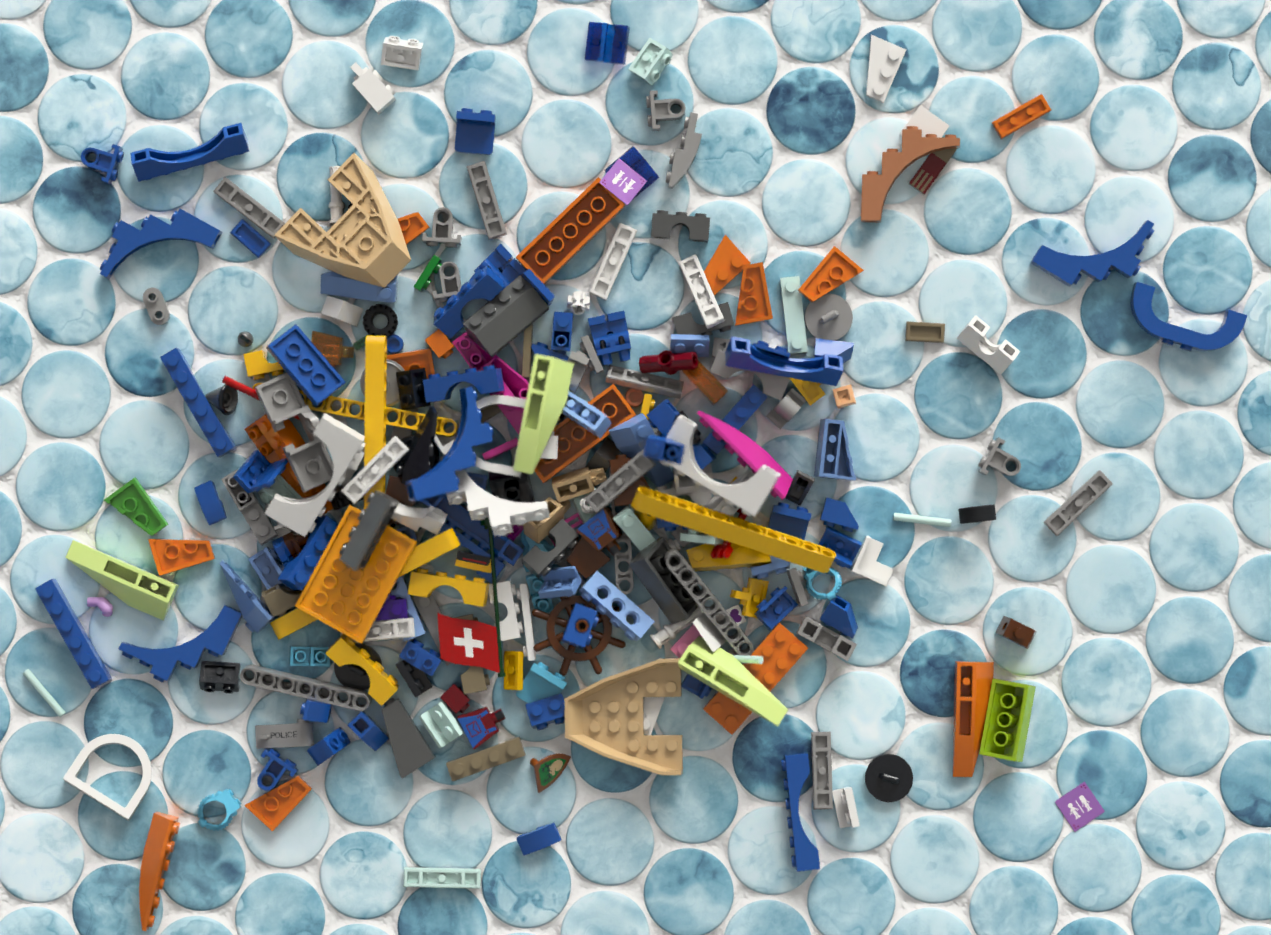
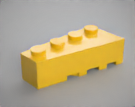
[686,543,772,572]

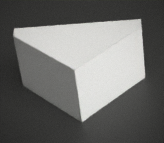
[321,295,363,327]

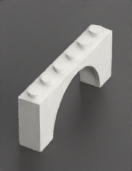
[264,413,365,537]
[659,415,781,517]

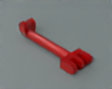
[710,508,747,558]

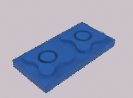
[266,324,346,406]

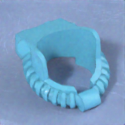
[802,567,842,601]
[197,788,242,831]

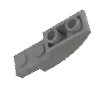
[665,112,702,189]
[221,469,278,545]

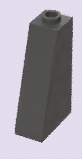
[381,698,436,778]

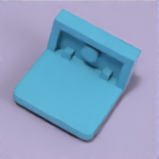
[516,662,567,703]

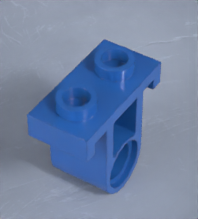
[81,144,124,185]
[307,727,351,766]
[257,748,298,791]

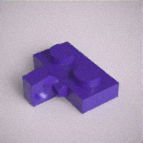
[375,592,409,621]

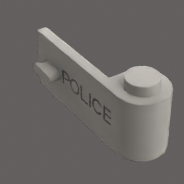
[255,719,314,749]

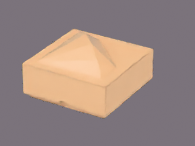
[833,384,856,409]

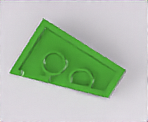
[104,478,169,536]

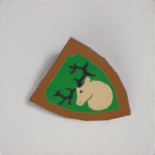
[530,754,571,793]

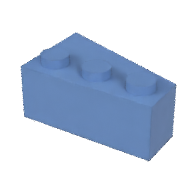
[814,419,856,481]

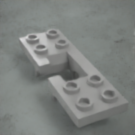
[254,373,334,493]

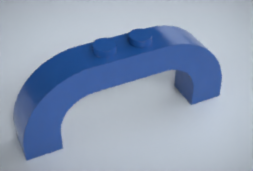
[1130,282,1247,351]

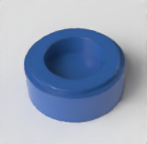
[387,335,404,354]

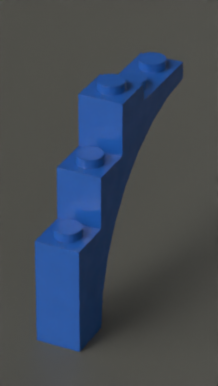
[100,209,223,279]
[1030,220,1154,287]
[405,387,494,501]
[119,605,243,682]

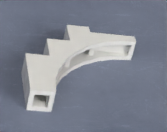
[440,456,550,536]

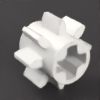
[567,291,590,315]

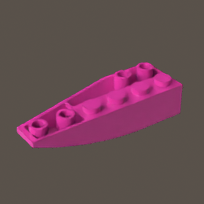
[452,332,529,435]
[697,410,793,500]

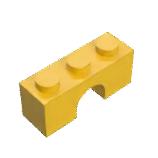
[243,350,284,380]

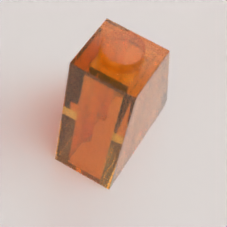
[682,361,728,405]

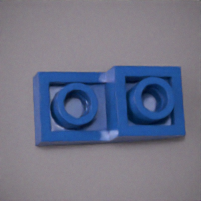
[194,480,227,525]
[516,822,562,856]

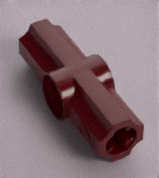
[639,350,698,375]

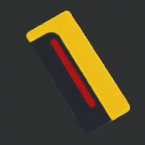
[455,551,492,573]

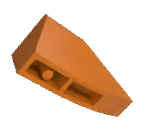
[245,414,333,515]
[953,661,994,777]
[139,812,180,931]

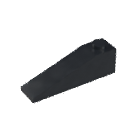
[396,406,438,485]

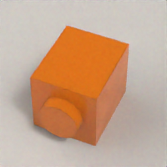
[425,329,455,359]

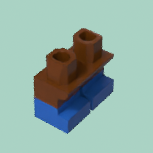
[272,532,308,567]

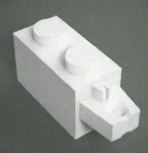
[350,62,396,115]

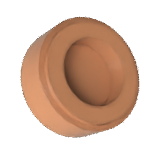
[625,388,644,407]

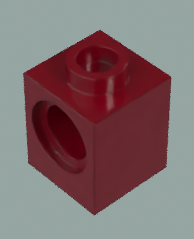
[440,683,471,713]

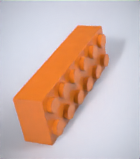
[516,177,625,285]
[534,384,636,483]
[703,622,808,735]

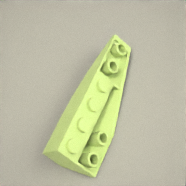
[513,354,574,474]
[65,540,179,621]
[678,636,788,727]

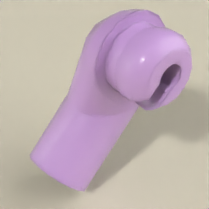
[87,597,113,617]

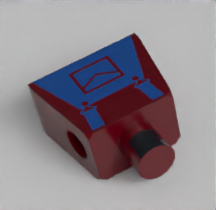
[457,707,506,750]

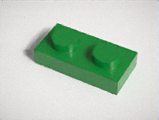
[414,255,442,292]

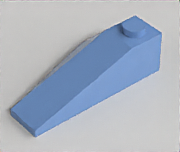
[320,271,398,303]
[608,413,674,487]
[219,561,276,633]

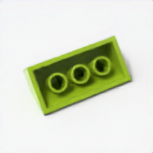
[979,679,1036,762]

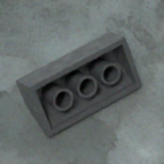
[463,275,549,357]
[340,491,400,571]
[629,537,701,624]

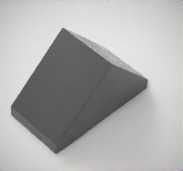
[586,437,621,472]
[785,470,815,506]

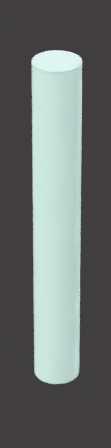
[893,513,951,527]
[733,655,763,664]
[23,669,66,717]

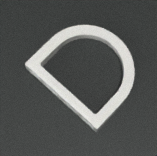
[475,395,526,478]
[63,734,152,821]

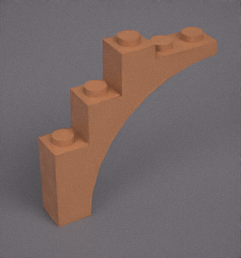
[861,126,960,223]

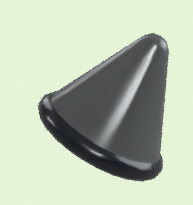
[205,384,238,415]

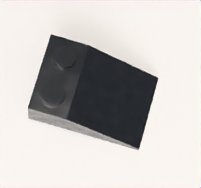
[489,472,535,503]

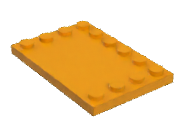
[295,504,417,644]

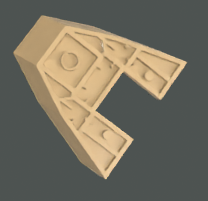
[274,153,411,288]
[564,658,683,775]

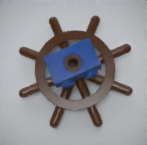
[532,596,626,676]

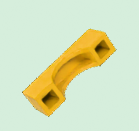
[408,568,490,607]
[325,634,399,706]

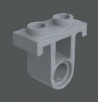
[646,90,686,131]
[422,207,462,248]
[433,262,462,303]
[568,351,590,394]
[766,388,806,429]
[978,437,1021,476]

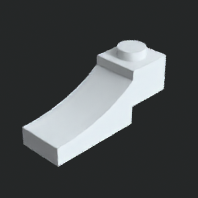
[391,503,448,535]

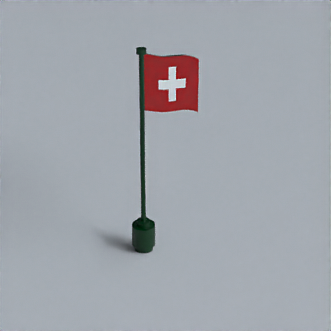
[437,517,506,677]

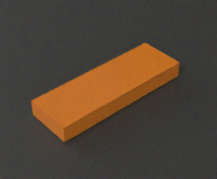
[992,94,1051,139]

